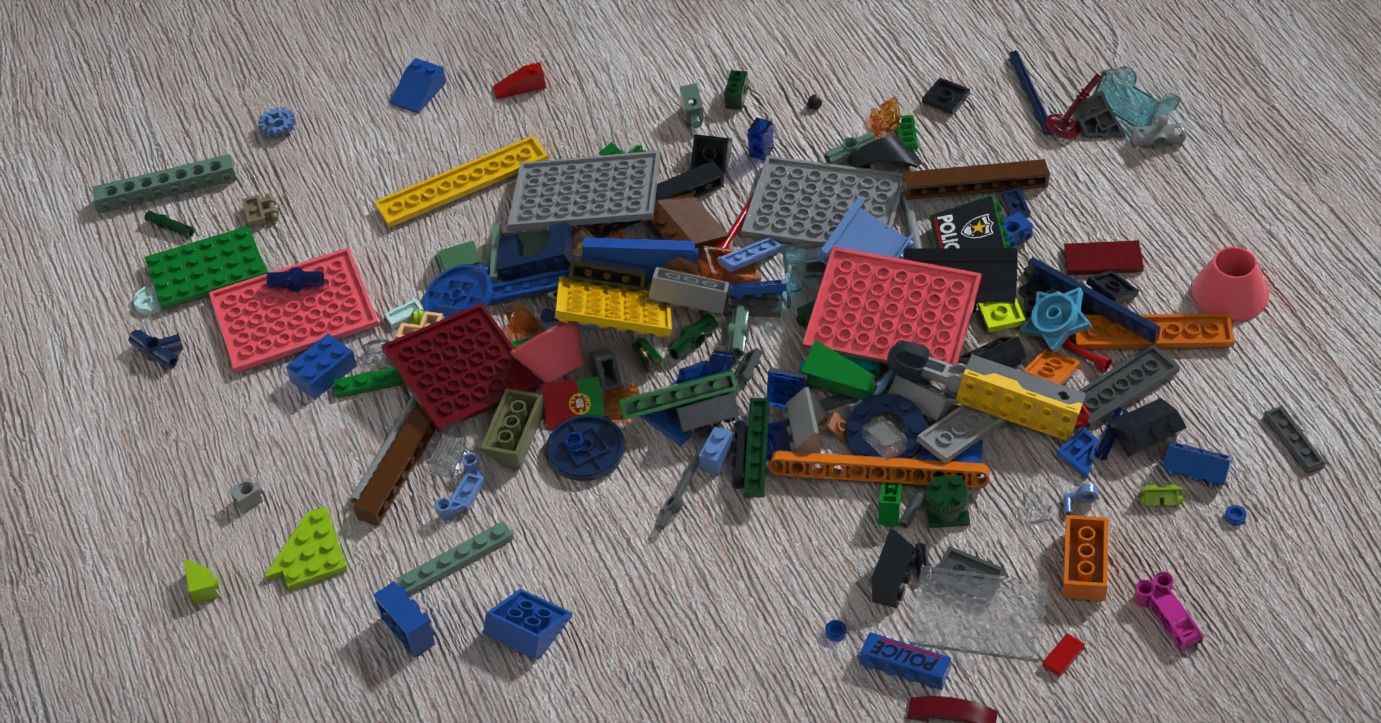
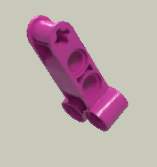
[1134,571,1203,651]

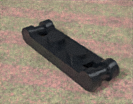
[731,420,747,489]

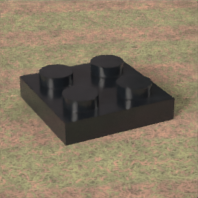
[922,77,970,115]
[1086,270,1139,303]

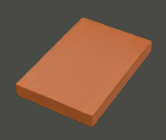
[1022,348,1080,385]

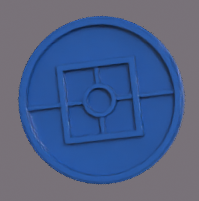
[423,264,493,319]

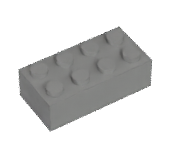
[649,267,729,315]

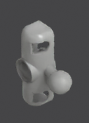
[1131,113,1186,148]

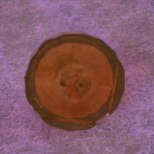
[507,299,543,336]

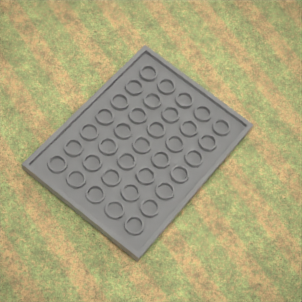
[508,151,661,231]
[741,155,903,245]

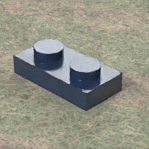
[1001,187,1031,218]

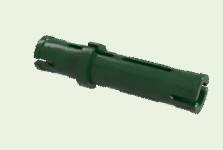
[144,210,195,238]

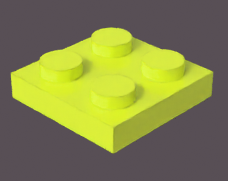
[977,299,1026,333]

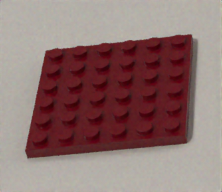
[382,303,540,432]

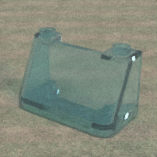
[1093,66,1181,132]

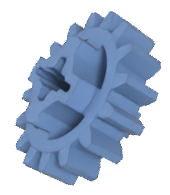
[258,107,296,138]

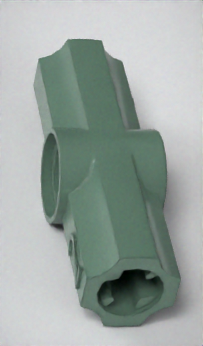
[824,132,876,165]
[728,305,749,359]

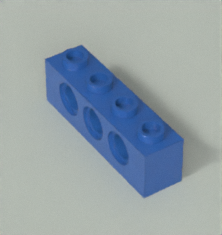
[1002,212,1033,248]

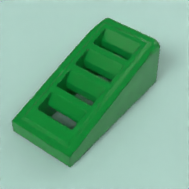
[896,115,918,150]

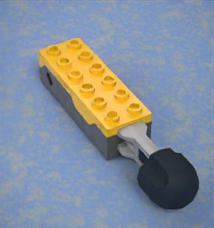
[887,341,1090,441]

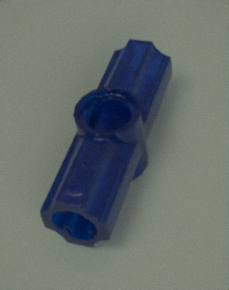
[266,267,324,292]

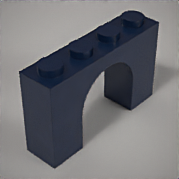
[496,222,574,282]

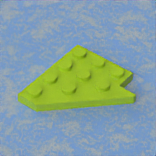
[265,506,348,591]

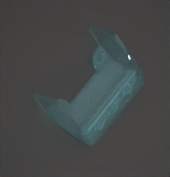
[783,241,827,309]

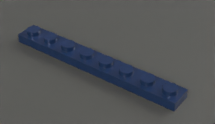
[1027,257,1160,344]

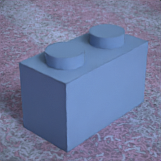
[699,426,733,476]

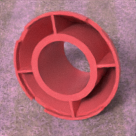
[1191,247,1270,322]
[510,321,584,383]

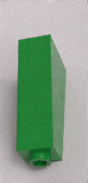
[801,340,877,400]

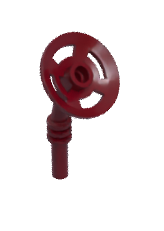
[1046,73,1102,139]

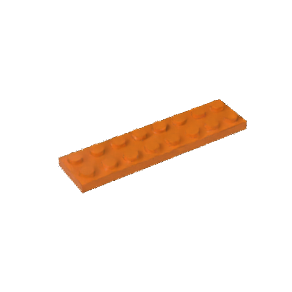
[1075,313,1234,349]

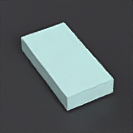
[383,299,424,330]

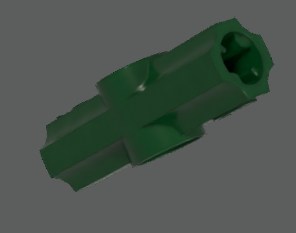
[667,314,718,360]

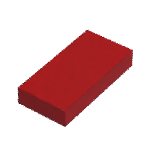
[1042,633,1085,677]

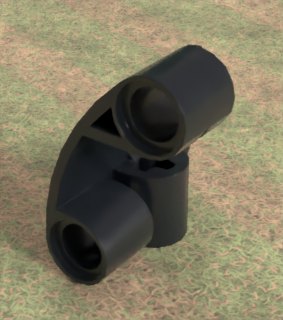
[850,136,922,169]

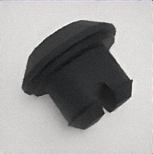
[807,94,822,109]

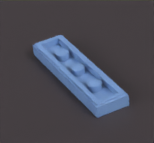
[718,237,783,272]

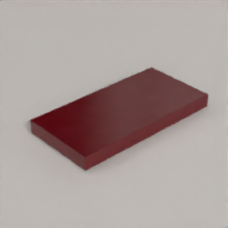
[1064,240,1144,275]

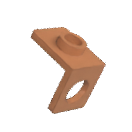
[818,412,847,443]

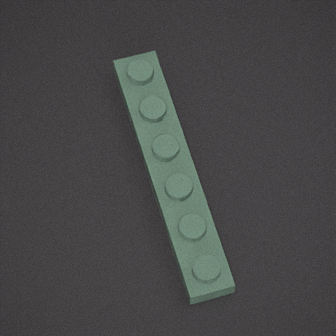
[396,521,514,596]

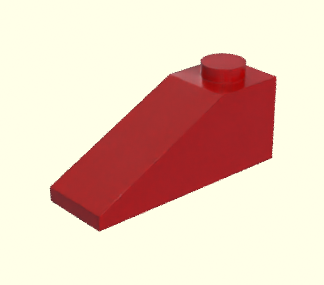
[493,62,546,99]

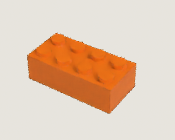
[1063,515,1108,601]

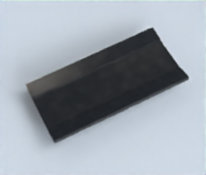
[903,248,1018,304]

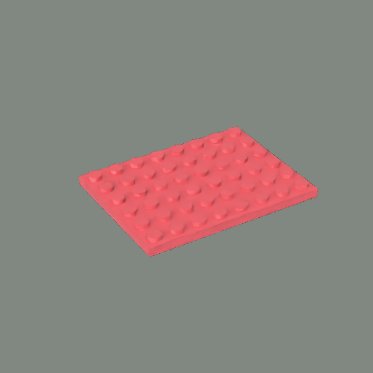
[209,247,379,373]
[802,247,982,364]

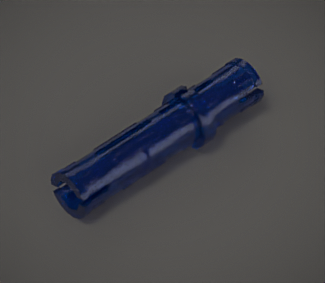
[1095,407,1128,460]

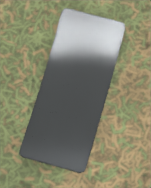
[820,393,857,411]

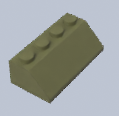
[480,388,545,469]

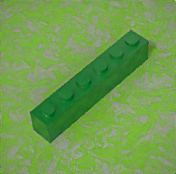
[618,370,738,420]

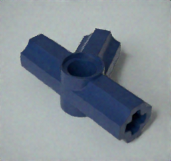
[128,329,183,369]

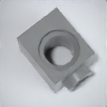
[229,477,263,513]

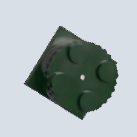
[924,475,970,528]

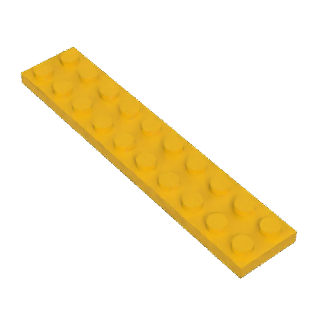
[374,135,549,228]

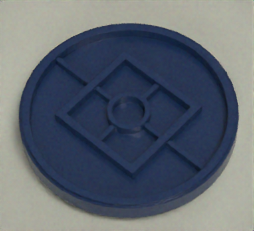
[546,415,625,481]

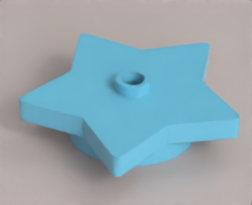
[1020,287,1092,353]

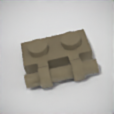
[242,193,279,227]

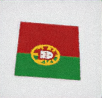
[542,376,605,430]

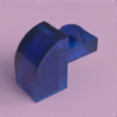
[707,350,737,376]

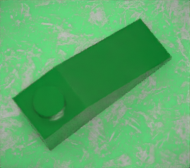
[878,482,903,527]

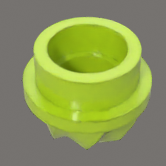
[410,309,425,325]

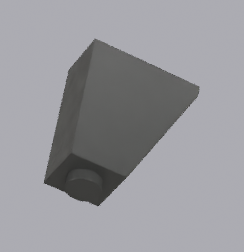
[589,347,622,391]

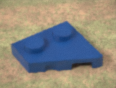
[1056,427,1099,478]

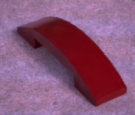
[907,696,998,723]

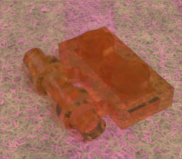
[870,97,902,137]
[604,383,639,420]

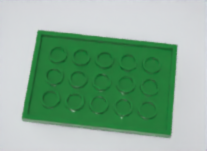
[144,226,267,310]

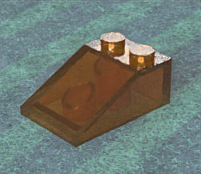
[695,246,762,288]

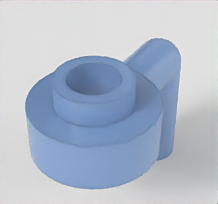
[1063,484,1098,516]

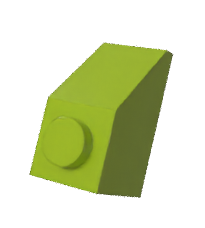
[184,559,220,604]

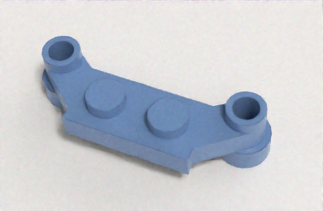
[435,453,485,521]

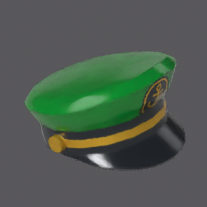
[632,337,663,373]

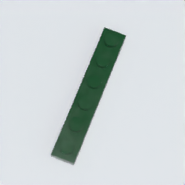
[744,398,770,498]

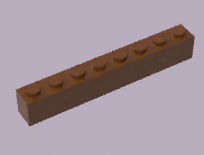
[902,159,1050,200]
[354,402,436,526]

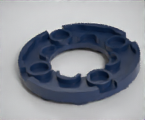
[846,394,926,459]

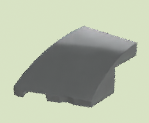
[1069,91,1126,137]

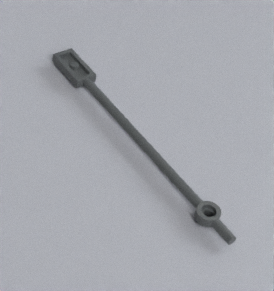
[657,348,763,530]

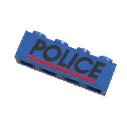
[860,632,951,690]

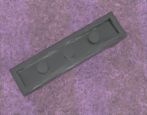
[1263,406,1326,474]

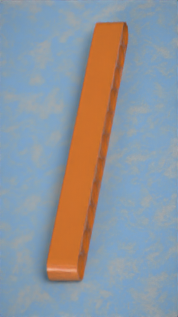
[768,451,990,488]

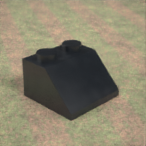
[690,134,733,173]

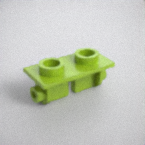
[1139,484,1183,506]

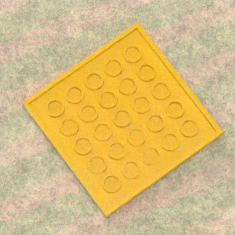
[555,277,672,338]

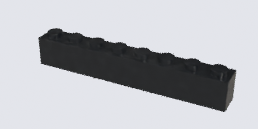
[589,161,724,238]

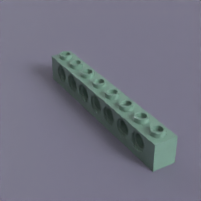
[92,154,237,213]

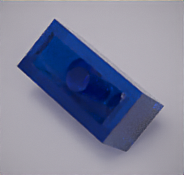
[747,117,774,161]

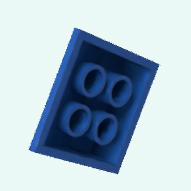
[483,588,572,659]

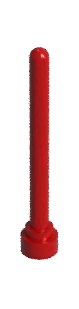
[713,197,753,259]
[1061,340,1112,372]

